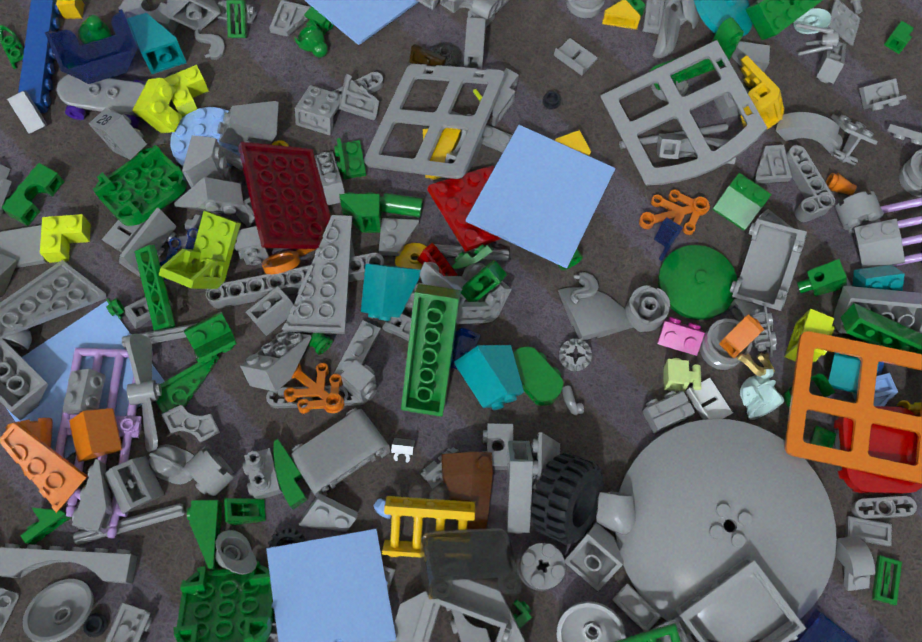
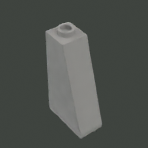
[506,441,533,534]

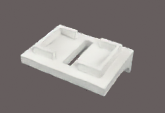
[685,378,733,420]

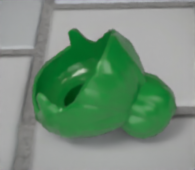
[78,15,112,49]
[294,22,328,58]

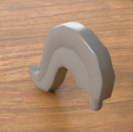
[194,29,225,60]
[571,272,599,304]

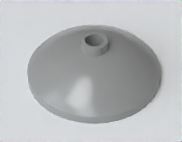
[23,579,93,642]
[557,601,626,642]

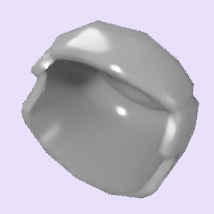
[2,329,32,350]

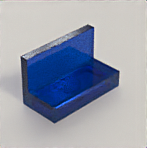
[654,217,683,261]

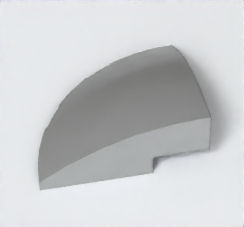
[558,287,633,341]

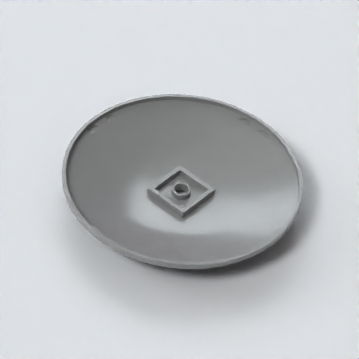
[615,419,837,642]

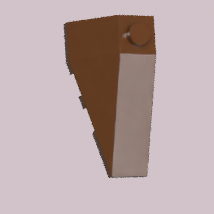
[441,452,493,543]

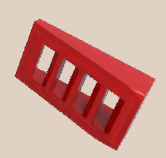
[417,243,458,276]

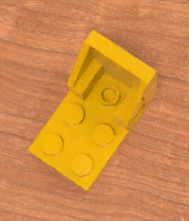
[740,55,784,129]

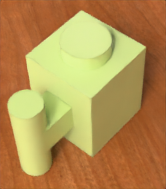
[663,358,702,392]

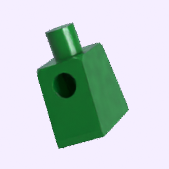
[797,259,847,296]

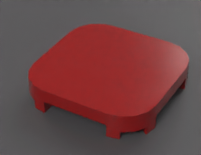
[834,406,922,494]

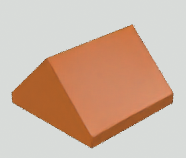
[69,408,123,463]

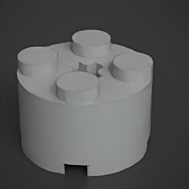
[835,191,883,233]
[625,285,670,332]
[182,446,236,497]
[518,543,565,591]

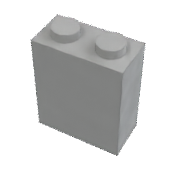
[464,17,485,77]

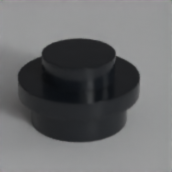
[542,91,561,109]
[83,613,107,637]

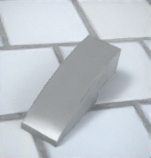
[492,68,519,127]

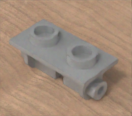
[217,0,257,23]
[421,447,460,489]

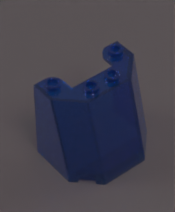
[45,9,138,84]

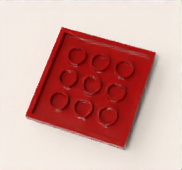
[427,166,502,252]

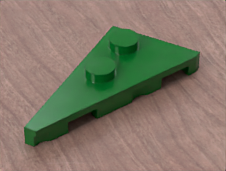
[156,354,219,413]

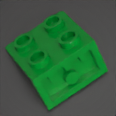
[184,312,237,363]

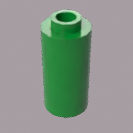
[380,193,423,217]

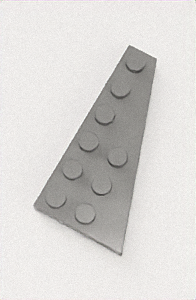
[282,215,352,334]
[0,260,106,339]

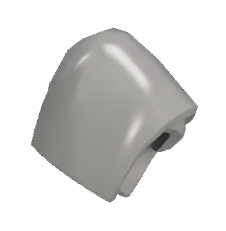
[596,491,635,535]

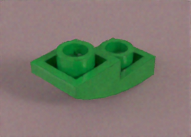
[453,244,494,269]

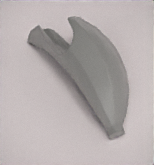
[653,0,700,58]

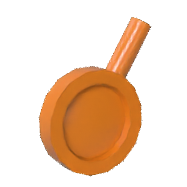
[262,249,316,275]

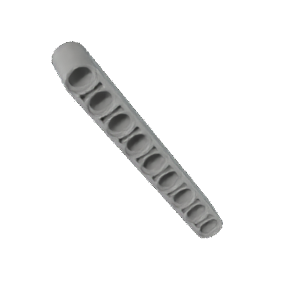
[206,253,384,309]

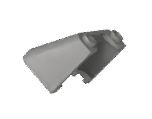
[730,219,807,312]
[420,262,512,324]
[290,408,390,497]

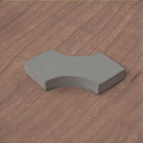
[162,405,220,443]

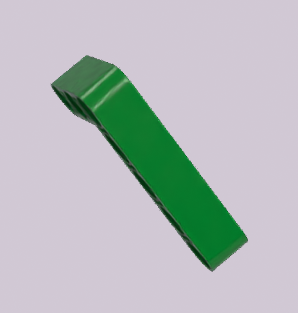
[648,17,744,90]

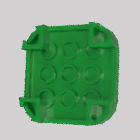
[93,145,187,226]
[173,561,274,642]

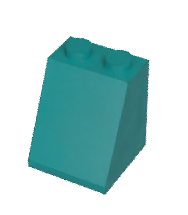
[128,12,187,74]
[361,264,421,321]
[455,345,524,410]

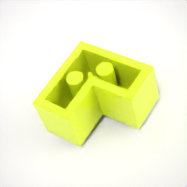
[163,65,209,119]
[132,78,182,133]
[40,214,91,263]

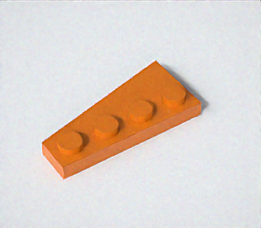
[0,422,88,513]

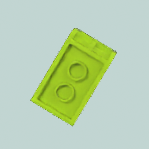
[159,211,241,289]

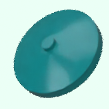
[694,0,753,37]

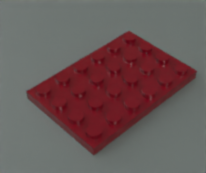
[238,142,331,249]

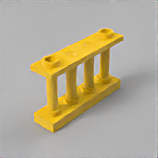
[382,496,475,562]

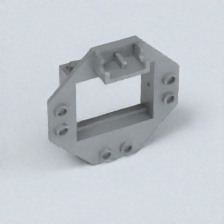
[394,575,525,642]

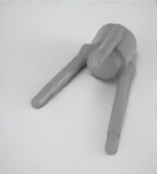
[796,23,839,56]

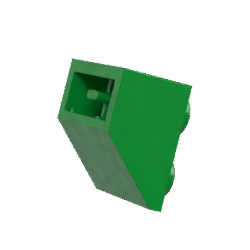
[339,192,382,233]

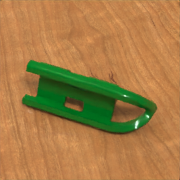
[0,24,24,70]

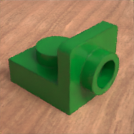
[513,600,532,629]

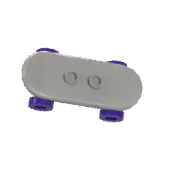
[57,72,146,129]

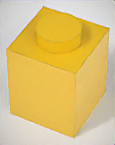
[56,0,84,19]

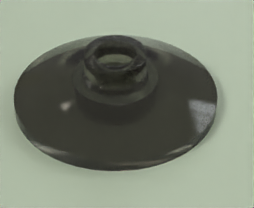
[429,42,463,67]

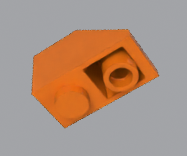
[719,314,764,358]

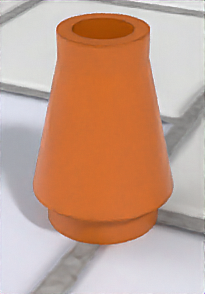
[825,173,857,196]

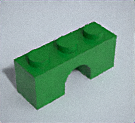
[2,163,64,226]

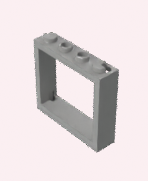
[676,555,806,642]

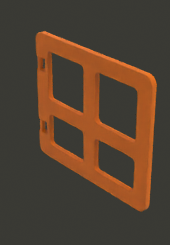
[785,331,922,484]

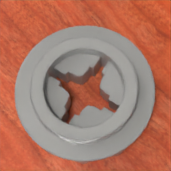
[559,339,592,371]

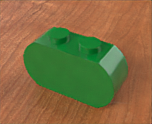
[513,347,563,406]

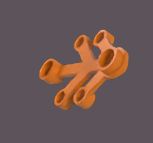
[639,189,710,240]
[284,362,344,414]

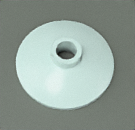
[793,8,831,34]

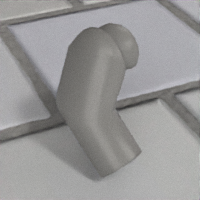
[562,386,584,415]

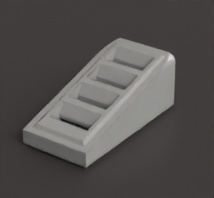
[125,297,172,329]

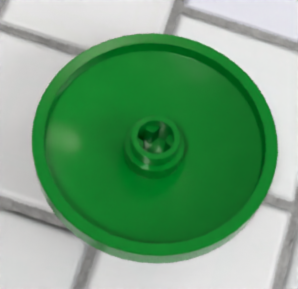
[658,245,738,320]

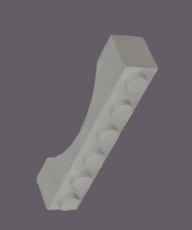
[0,544,137,584]

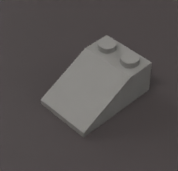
[174,177,244,214]

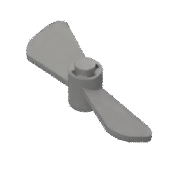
[125,334,162,452]

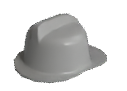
[149,444,194,485]
[216,530,257,574]

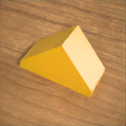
[602,0,640,30]
[555,130,591,156]

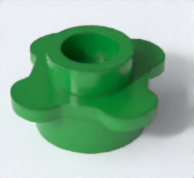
[106,298,125,319]

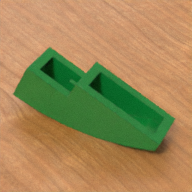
[274,439,308,510]

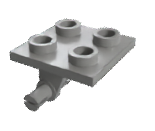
[831,114,878,165]

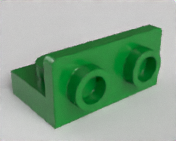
[334,138,366,180]

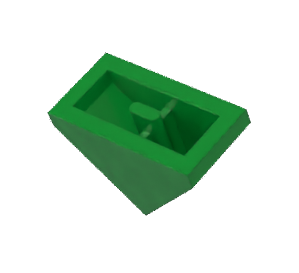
[224,498,266,526]

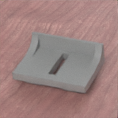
[554,38,598,76]
[102,220,146,252]

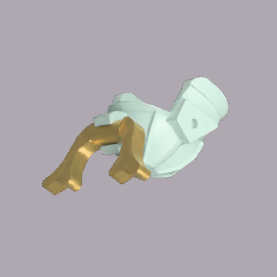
[737,353,784,420]

